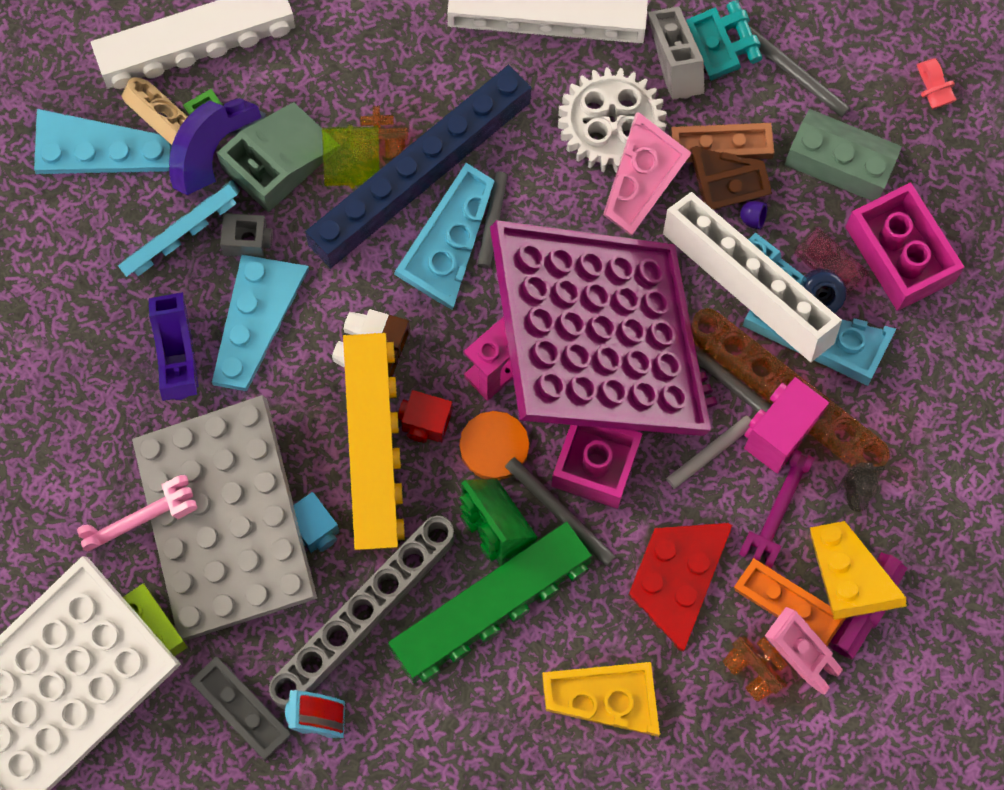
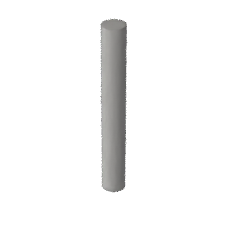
[666,415,752,489]

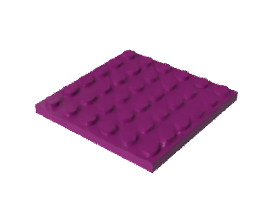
[490,220,711,436]

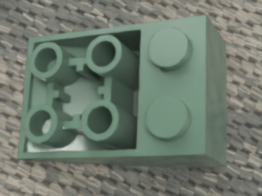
[217,102,341,213]

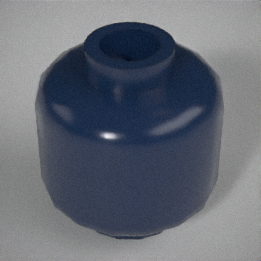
[800,268,846,313]

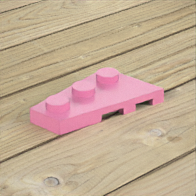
[603,112,692,235]

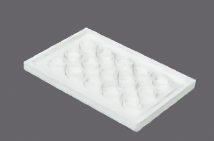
[0,556,181,790]

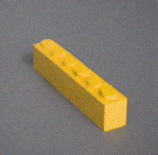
[343,333,405,550]

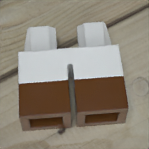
[332,309,410,377]

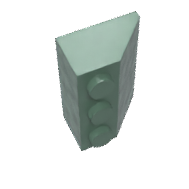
[785,109,902,201]

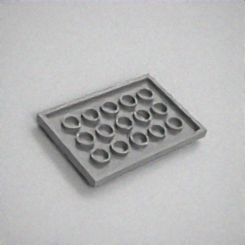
[132,395,317,641]

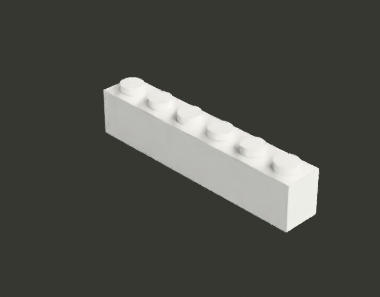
[90,0,295,89]
[447,0,648,43]
[663,192,842,362]

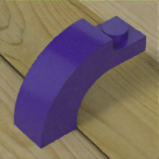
[169,99,262,195]
[149,292,199,401]

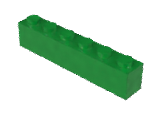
[388,521,592,684]

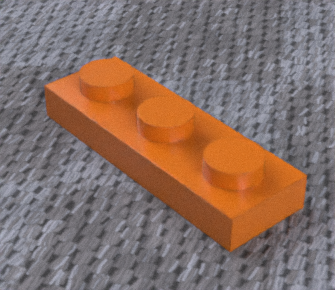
[734,558,846,646]

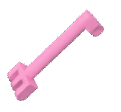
[77,475,197,552]

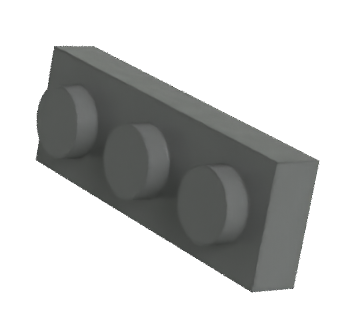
[190,656,292,762]

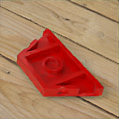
[629,523,732,652]

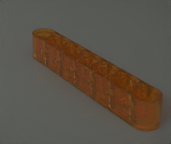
[691,308,890,477]

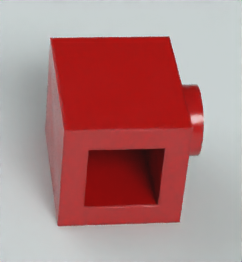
[398,390,453,443]

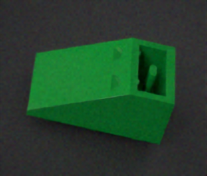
[459,479,537,566]

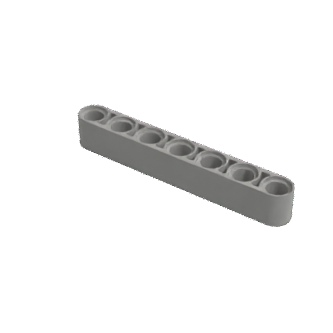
[269,516,454,709]

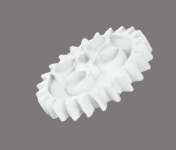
[558,67,667,173]

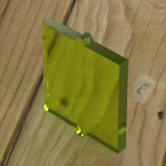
[322,124,380,189]

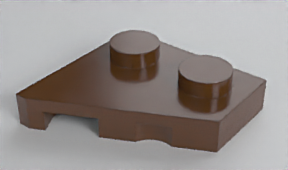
[689,146,772,210]

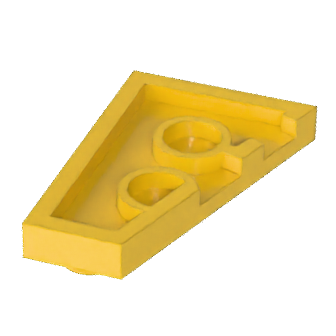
[810,521,906,620]
[542,662,660,737]

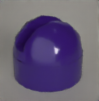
[740,201,768,229]

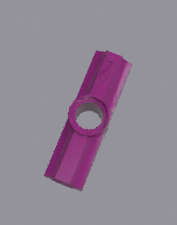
[828,552,908,660]

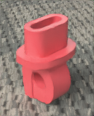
[917,58,956,110]

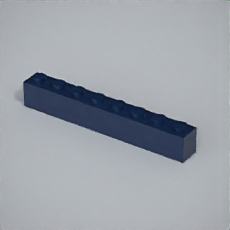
[305,64,531,269]

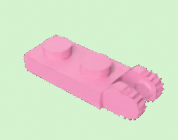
[765,607,843,694]

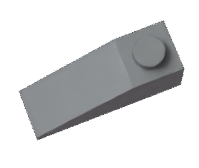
[648,7,704,99]

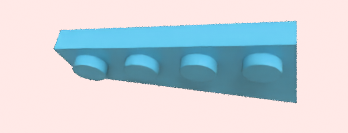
[34,109,171,174]
[394,163,495,309]
[118,180,240,277]
[212,255,309,391]
[742,310,896,386]

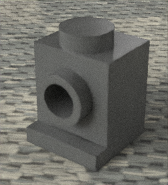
[220,213,273,258]

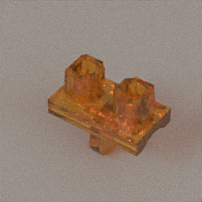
[347,105,408,161]
[723,636,788,702]

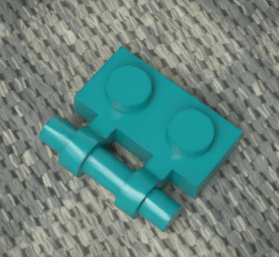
[686,0,763,81]

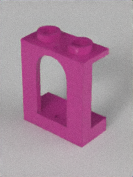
[463,316,513,401]

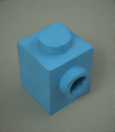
[293,492,339,553]

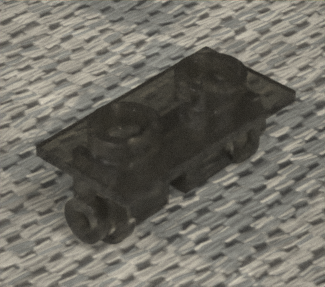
[837,462,885,512]

